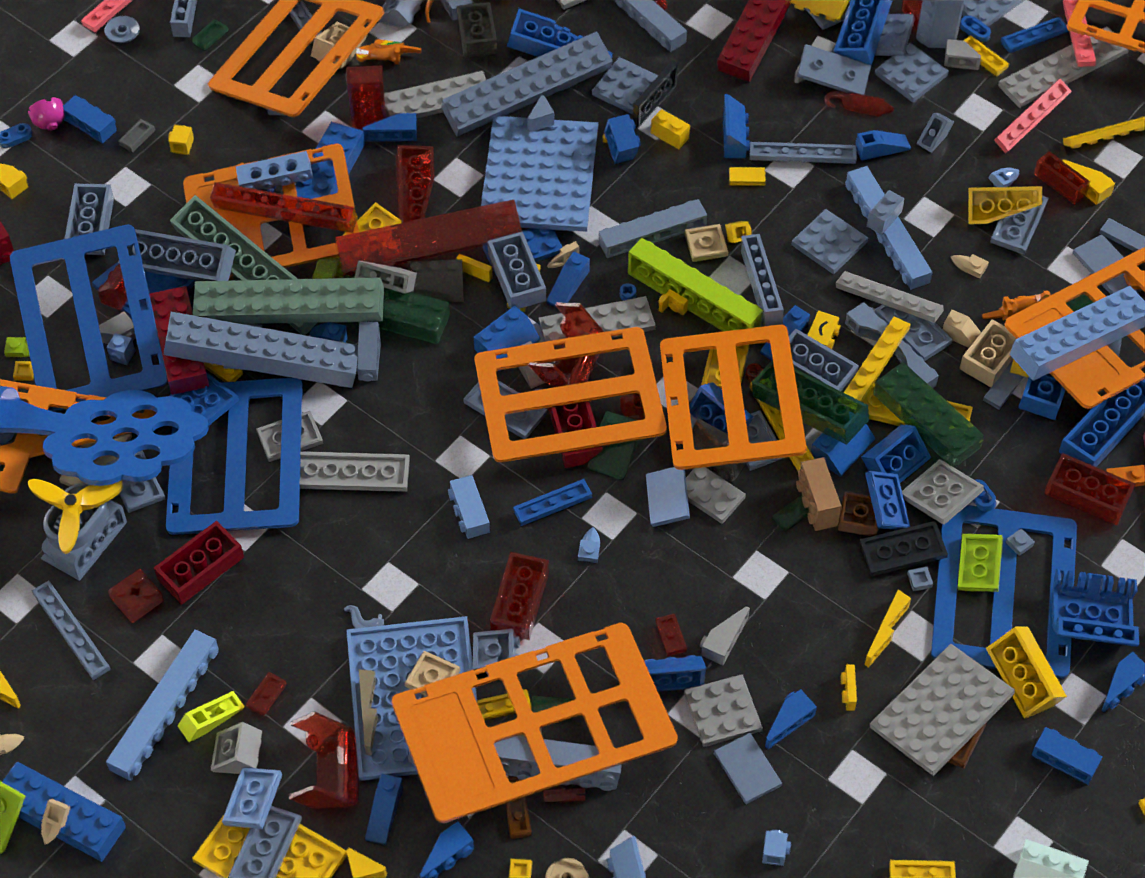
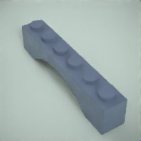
[845,302,939,395]

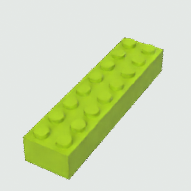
[628,238,763,331]

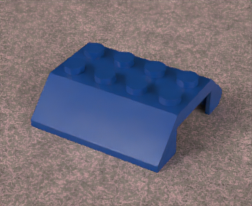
[1052,569,1139,647]

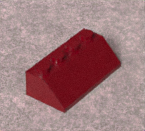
[548,401,603,468]

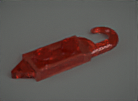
[824,91,894,116]

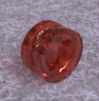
[746,363,763,382]

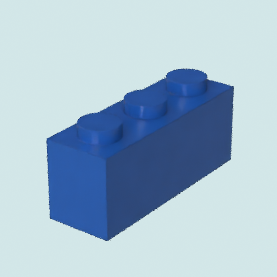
[63,95,117,144]
[1032,727,1102,785]

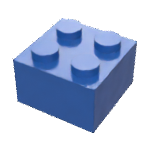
[604,114,641,164]

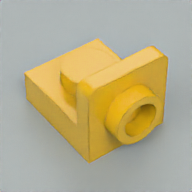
[658,289,688,315]

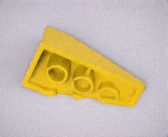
[969,186,1042,224]

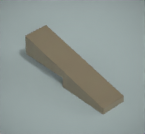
[359,669,378,755]

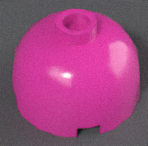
[28,98,65,130]

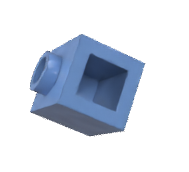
[107,333,135,365]
[762,830,791,866]

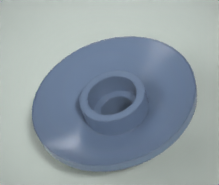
[105,16,139,43]

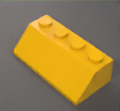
[986,627,1067,718]

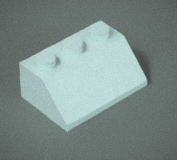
[1013,839,1088,878]

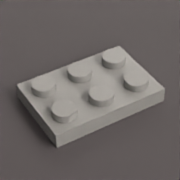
[686,467,746,524]

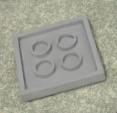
[902,459,984,525]
[684,674,762,747]

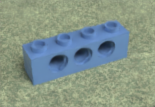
[236,151,313,193]

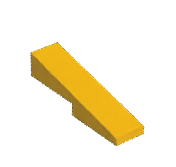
[865,590,911,667]

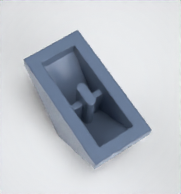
[528,95,554,132]

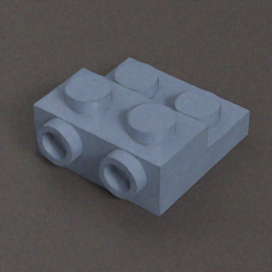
[473,629,520,670]

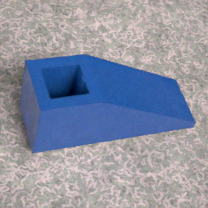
[856,130,911,161]
[1102,652,1145,712]
[420,821,474,878]

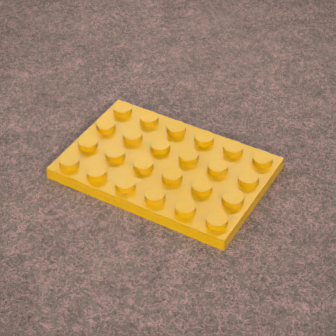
[192,815,347,878]

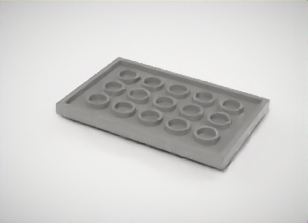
[870,644,1015,776]

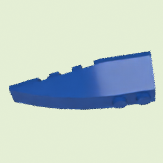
[507,9,613,58]

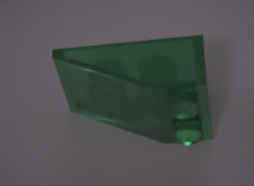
[587,411,640,480]

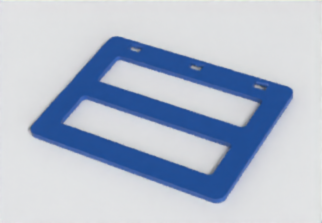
[10,225,168,412]
[166,378,303,535]
[931,505,1077,679]

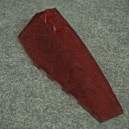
[396,145,434,243]

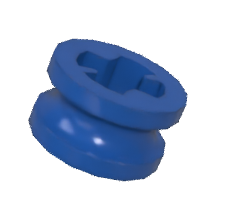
[620,283,636,301]

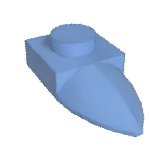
[988,168,1019,187]
[578,527,600,563]

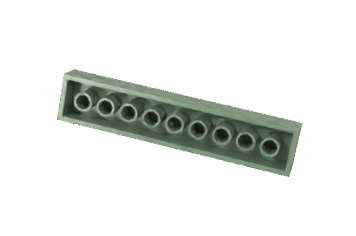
[170,195,317,335]
[193,278,384,324]

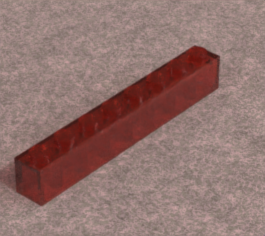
[210,182,358,233]

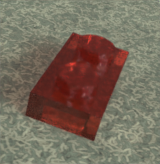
[655,613,687,657]
[246,672,287,716]

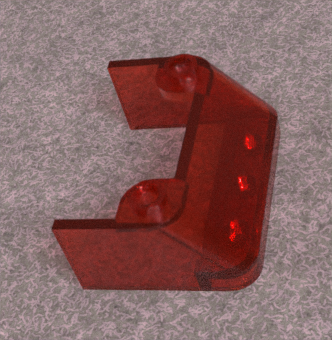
[529,302,604,387]
[289,711,358,808]

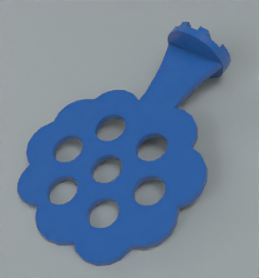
[0,386,209,486]

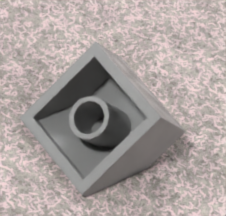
[211,722,262,774]

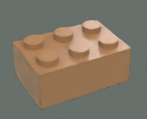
[796,457,841,531]

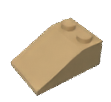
[311,22,367,68]

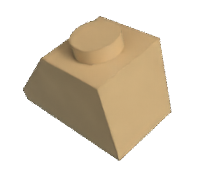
[943,310,981,348]

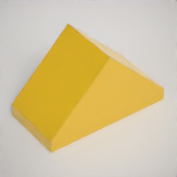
[347,848,387,878]

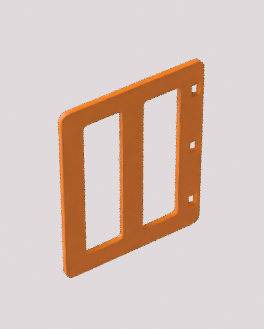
[208,0,384,117]
[660,325,807,470]
[474,327,667,463]

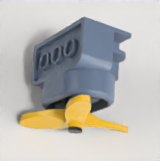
[28,479,127,581]

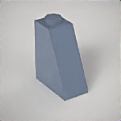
[357,322,381,381]

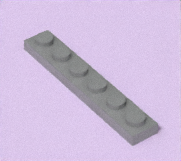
[836,271,943,323]

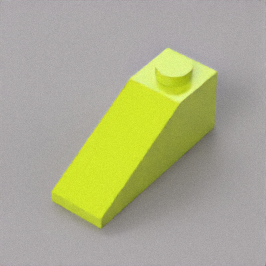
[178,691,244,742]

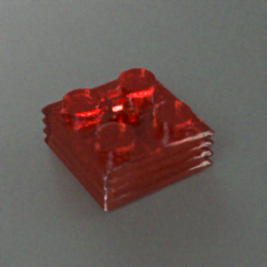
[108,569,164,623]

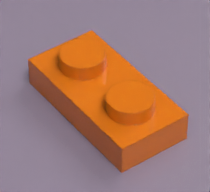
[1105,465,1145,489]

